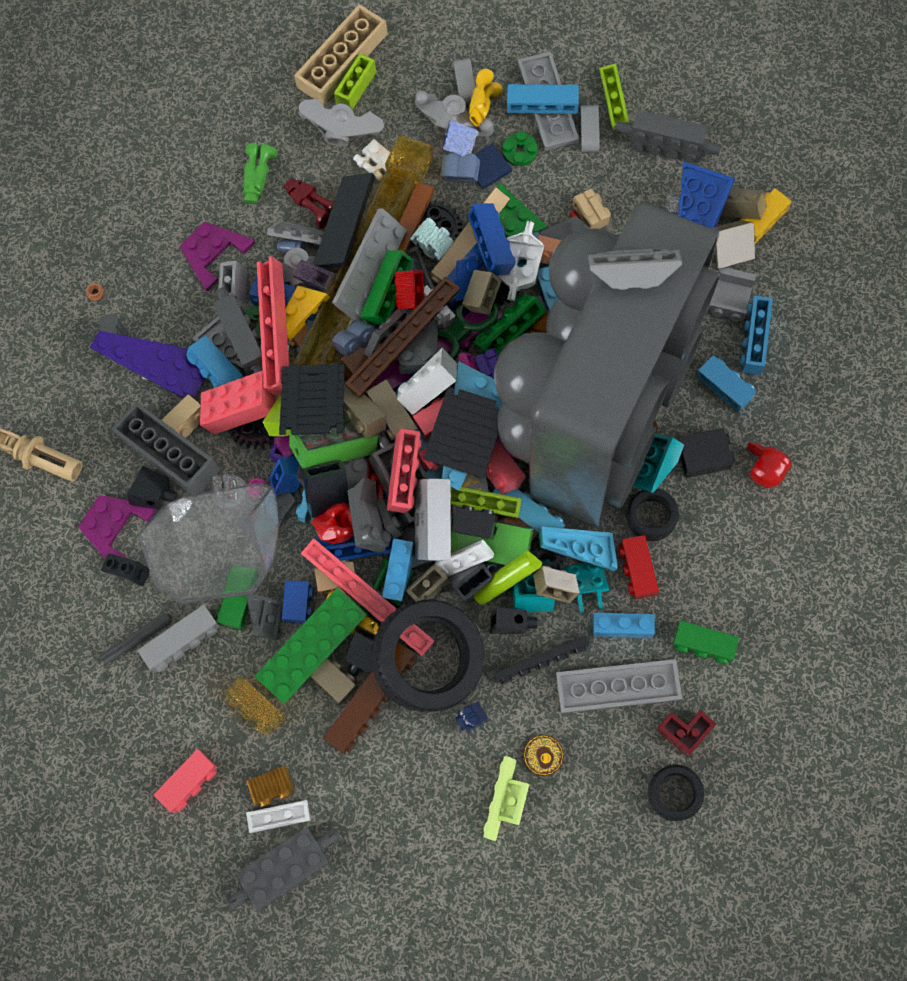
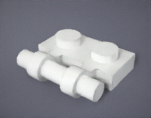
[353,139,399,181]

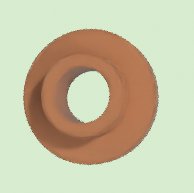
[86,283,105,301]

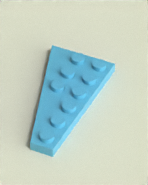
[441,362,503,492]

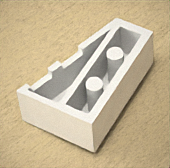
[397,348,458,415]

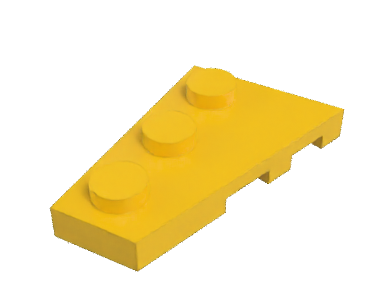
[286,286,330,340]

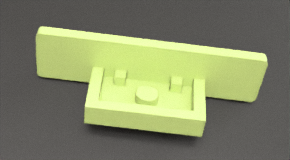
[483,756,529,841]

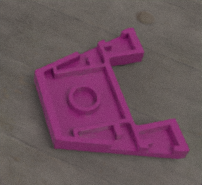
[180,222,255,292]
[78,495,157,559]

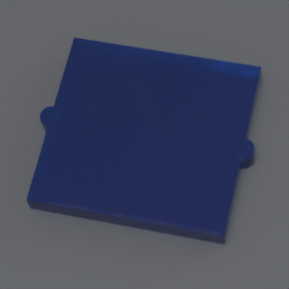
[442,120,478,156]

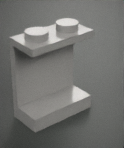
[708,267,756,321]

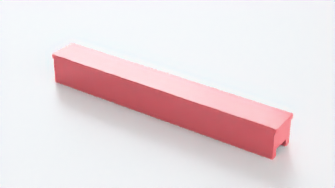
[257,256,289,397]

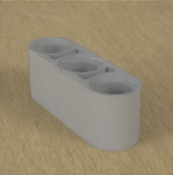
[453,58,475,105]
[580,105,600,152]

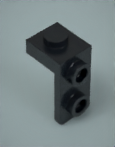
[101,553,151,587]

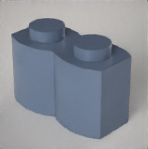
[440,153,480,182]
[332,320,375,355]

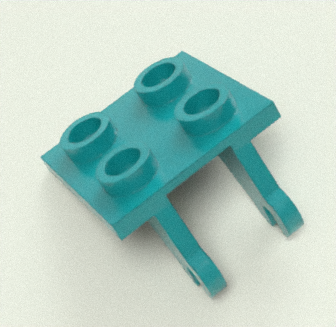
[563,563,609,613]

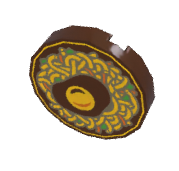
[523,735,564,777]

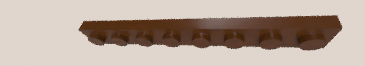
[345,276,460,398]

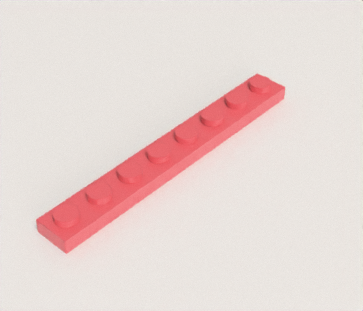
[301,538,435,656]

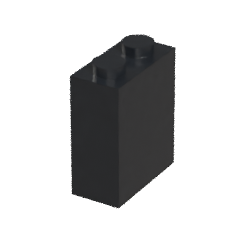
[677,428,735,478]
[302,460,349,518]

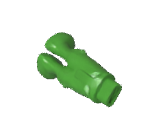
[243,143,278,204]

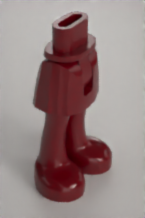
[284,178,335,229]

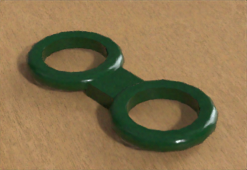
[438,300,499,360]

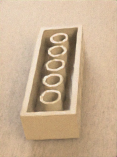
[294,4,388,105]

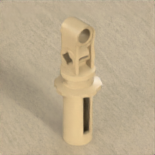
[0,428,83,482]

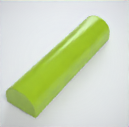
[599,63,630,131]
[450,486,522,518]
[473,550,542,605]

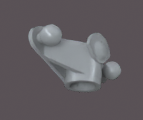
[415,90,494,138]
[299,99,384,147]
[282,248,340,289]

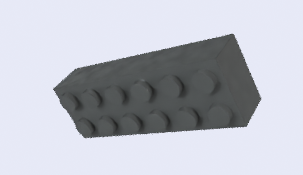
[111,402,221,498]

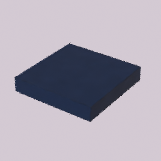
[475,144,512,189]

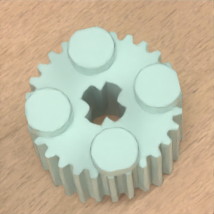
[410,218,454,260]

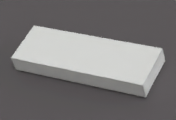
[435,539,494,577]
[246,800,311,833]

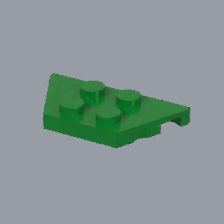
[497,183,548,238]

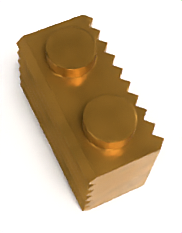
[246,766,295,808]

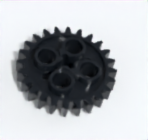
[411,200,463,254]
[228,417,276,449]

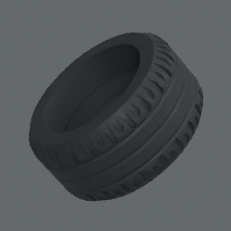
[626,489,679,541]
[648,765,704,821]

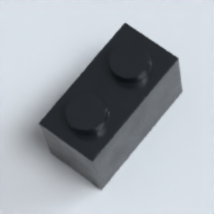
[451,505,498,540]

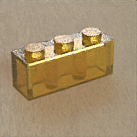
[224,675,286,735]

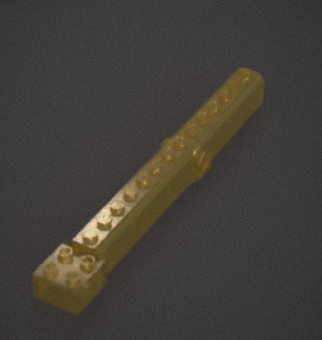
[292,135,434,366]

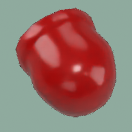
[747,441,792,488]
[312,503,354,544]

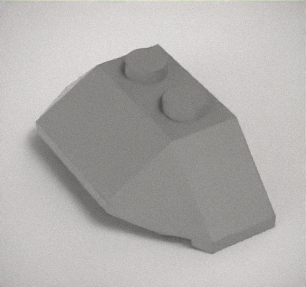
[588,249,682,290]

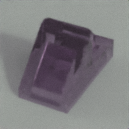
[293,259,335,291]

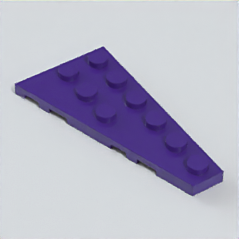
[90,331,205,399]

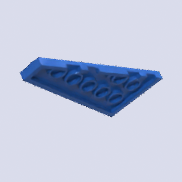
[679,161,735,228]

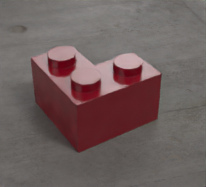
[656,710,716,757]

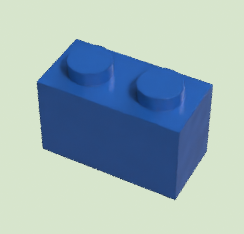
[269,456,301,494]
[282,581,314,624]

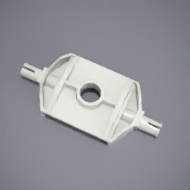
[497,221,544,301]

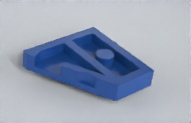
[452,255,479,302]

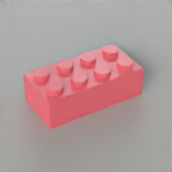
[200,371,276,435]

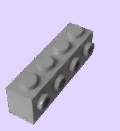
[137,604,220,673]

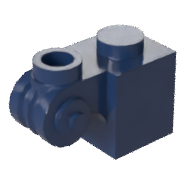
[455,701,488,733]

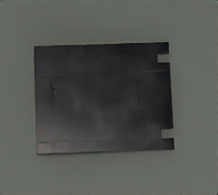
[279,364,345,435]
[423,386,502,479]

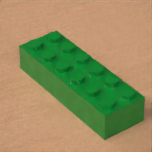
[254,586,368,704]

